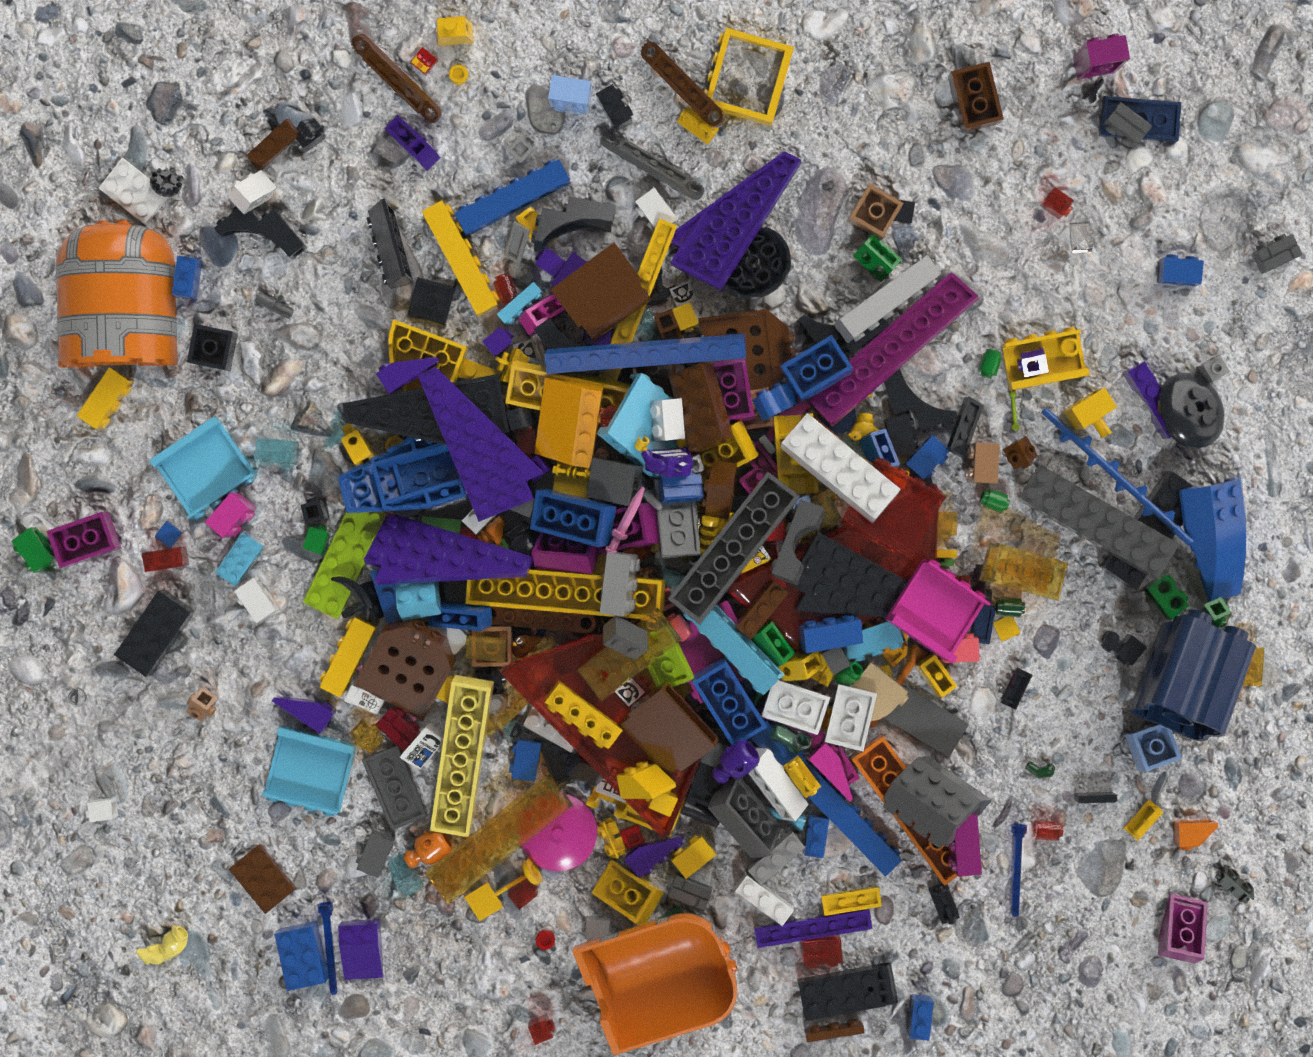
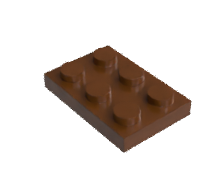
[229,844,297,914]

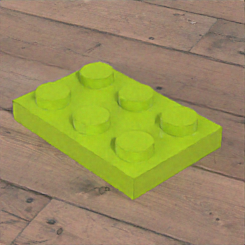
[642,624,694,687]

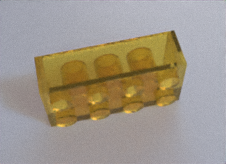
[979,542,1068,601]

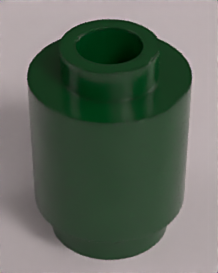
[995,597,1025,618]

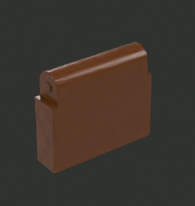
[551,242,651,342]
[618,680,719,776]

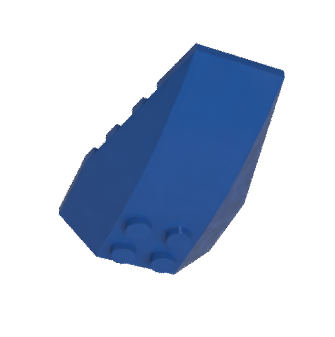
[338,437,467,514]
[1179,476,1246,602]

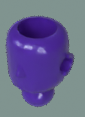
[712,740,760,783]

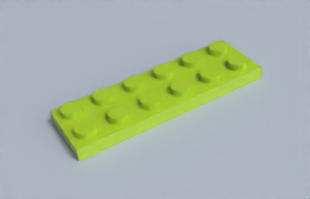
[303,511,387,619]

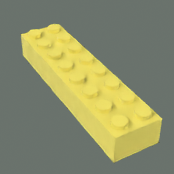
[430,675,494,837]

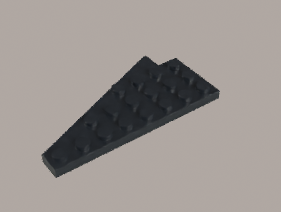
[342,374,510,445]
[787,531,908,617]

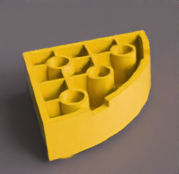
[388,319,469,392]

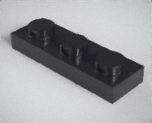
[946,396,984,458]

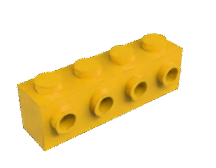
[544,680,623,749]

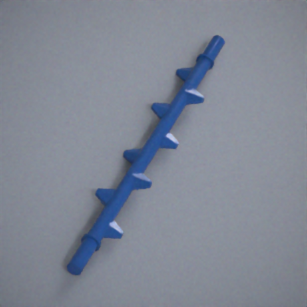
[1041,407,1194,546]

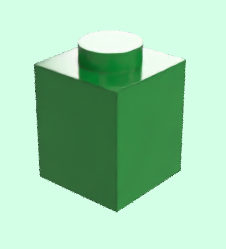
[302,523,331,554]

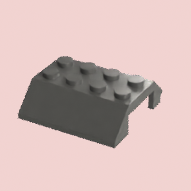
[883,756,992,848]

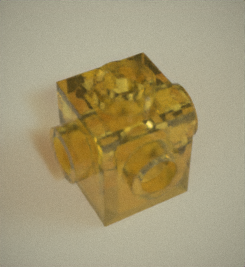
[349,719,385,753]

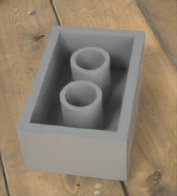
[600,552,640,617]

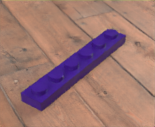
[754,909,873,948]

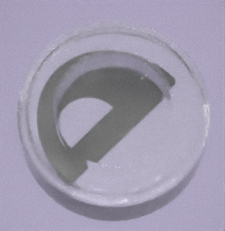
[65,687,87,708]

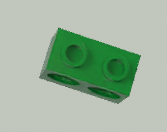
[853,233,902,282]
[1143,574,1190,620]

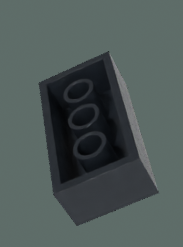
[114,589,196,677]

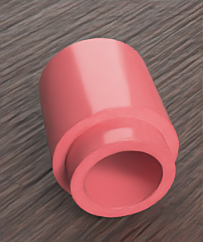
[665,612,693,642]

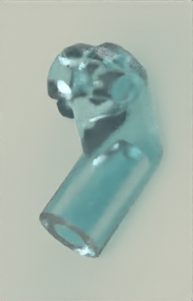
[640,308,659,338]
[325,419,345,448]

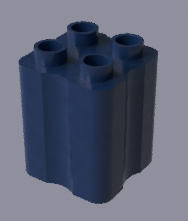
[1129,609,1256,742]

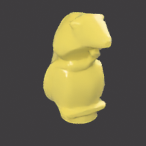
[136,926,188,965]

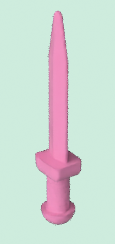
[605,487,645,553]

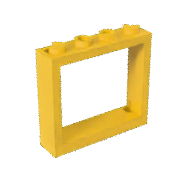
[704,28,794,127]

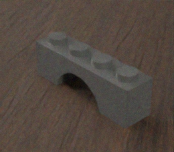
[771,500,826,585]

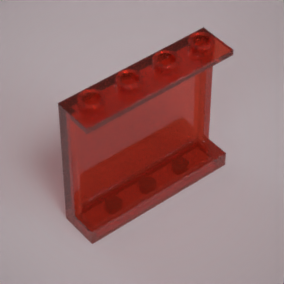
[840,458,946,562]

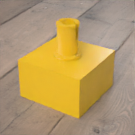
[1063,387,1117,439]

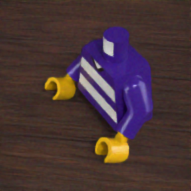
[634,436,694,478]

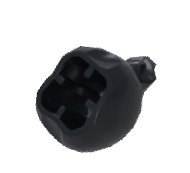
[503,522,539,556]

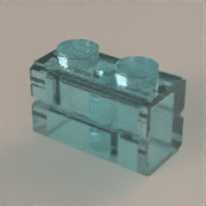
[255,438,299,468]

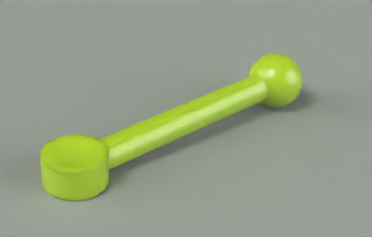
[1009,390,1020,431]

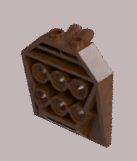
[698,309,796,390]
[354,619,456,722]

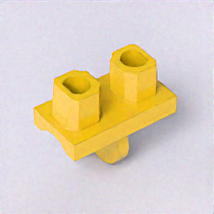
[495,348,530,383]

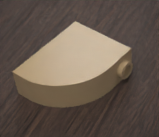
[851,661,909,721]

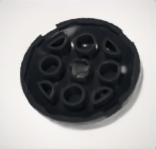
[723,227,791,299]
[1158,373,1225,449]

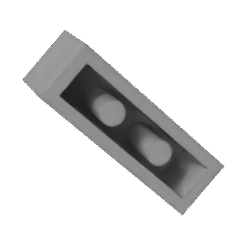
[747,829,805,885]

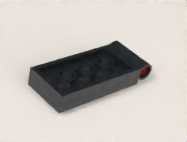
[680,726,753,828]
[797,962,898,1021]

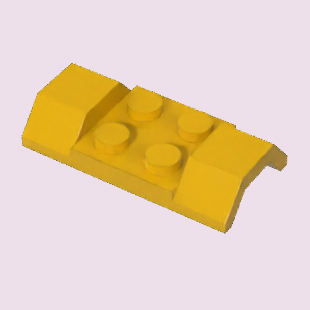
[773,413,819,494]

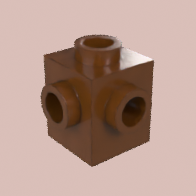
[1002,436,1038,469]

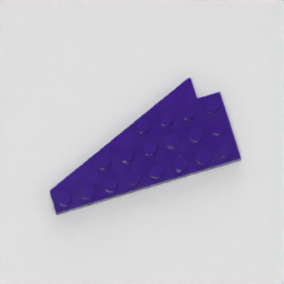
[670,151,802,291]
[418,367,544,522]
[364,512,533,585]

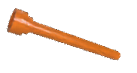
[870,644,927,728]

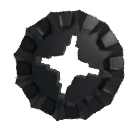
[150,168,182,197]

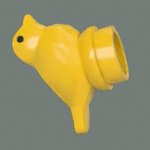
[847,413,879,442]

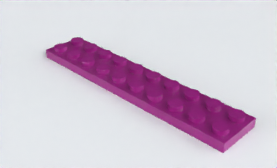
[807,272,979,427]

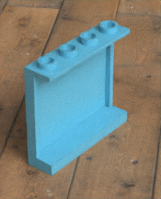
[597,373,680,479]
[149,417,257,520]
[261,725,357,816]

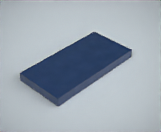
[1099,96,1182,142]

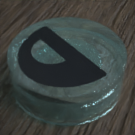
[504,719,524,739]

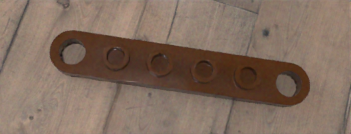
[351,34,442,123]
[640,41,725,128]
[491,606,597,633]

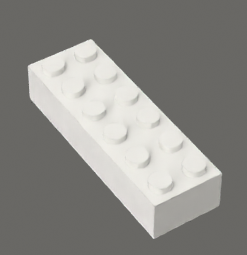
[780,413,901,524]

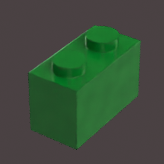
[11,527,57,573]
[751,622,795,667]

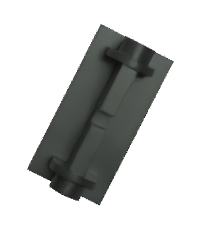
[1215,865,1254,903]

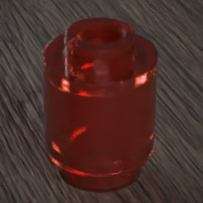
[493,273,518,304]

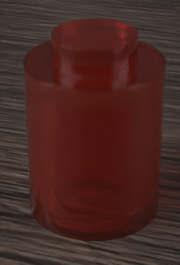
[1033,820,1064,841]

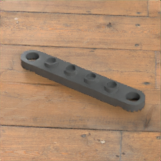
[600,131,705,200]

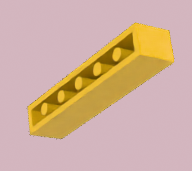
[422,201,500,317]

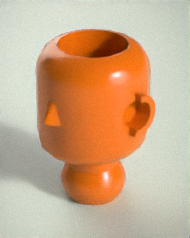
[403,830,452,868]

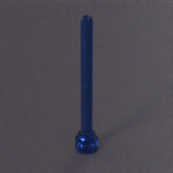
[1011,823,1027,917]
[317,902,338,995]

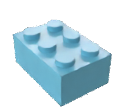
[395,582,441,621]

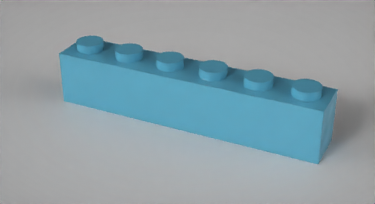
[681,604,785,695]

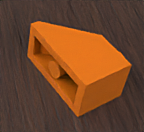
[1174,820,1218,850]

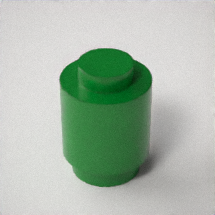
[977,349,1002,379]
[979,489,1010,513]
[834,662,863,686]

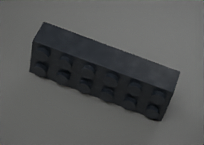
[1099,471,1193,590]

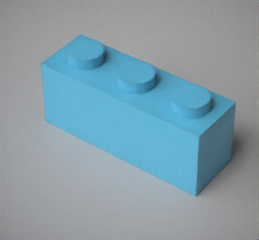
[843,622,906,662]

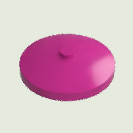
[520,793,597,871]

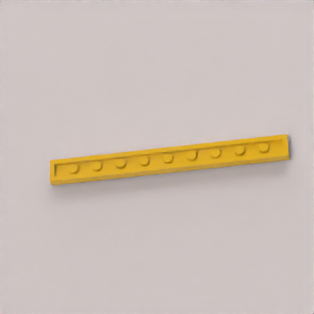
[598,218,677,381]

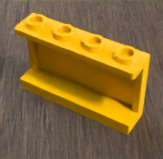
[1001,327,1090,391]

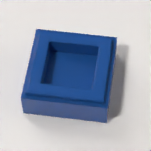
[155,521,183,548]

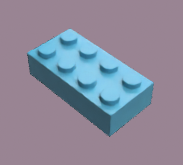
[497,282,543,326]
[215,532,265,586]

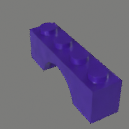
[1122,361,1171,439]

